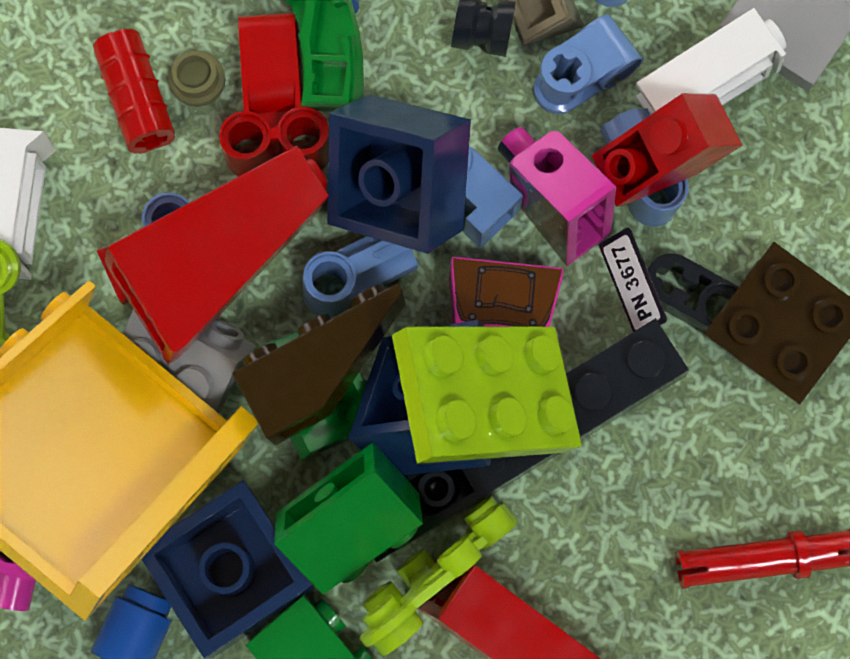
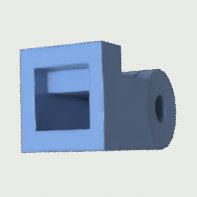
[464,146,523,249]

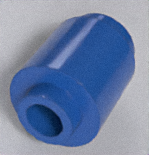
[90,584,173,659]

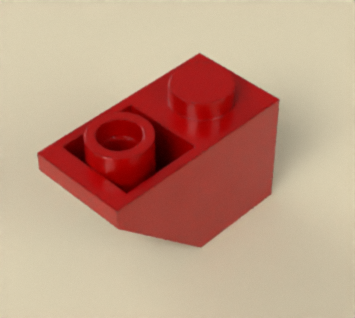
[591,93,743,207]

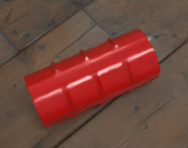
[93,29,175,154]

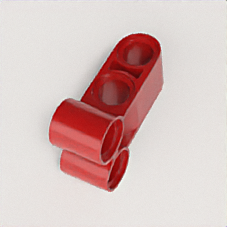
[219,12,329,177]

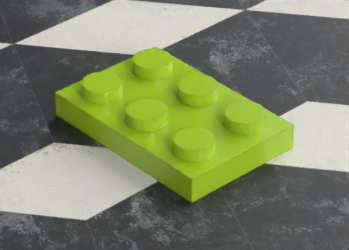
[392,327,582,464]

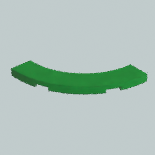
[285,0,364,112]

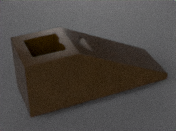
[232,283,406,445]

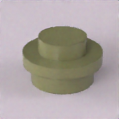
[168,50,226,107]

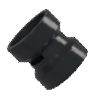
[451,0,516,57]

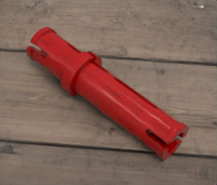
[675,529,850,589]

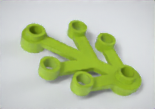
[360,496,518,656]

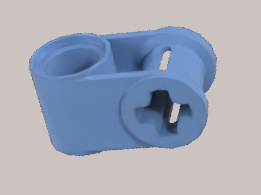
[533,14,643,114]

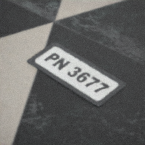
[598,227,667,332]

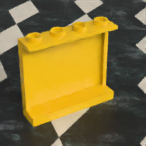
[0,280,258,621]

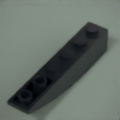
[374,318,689,563]

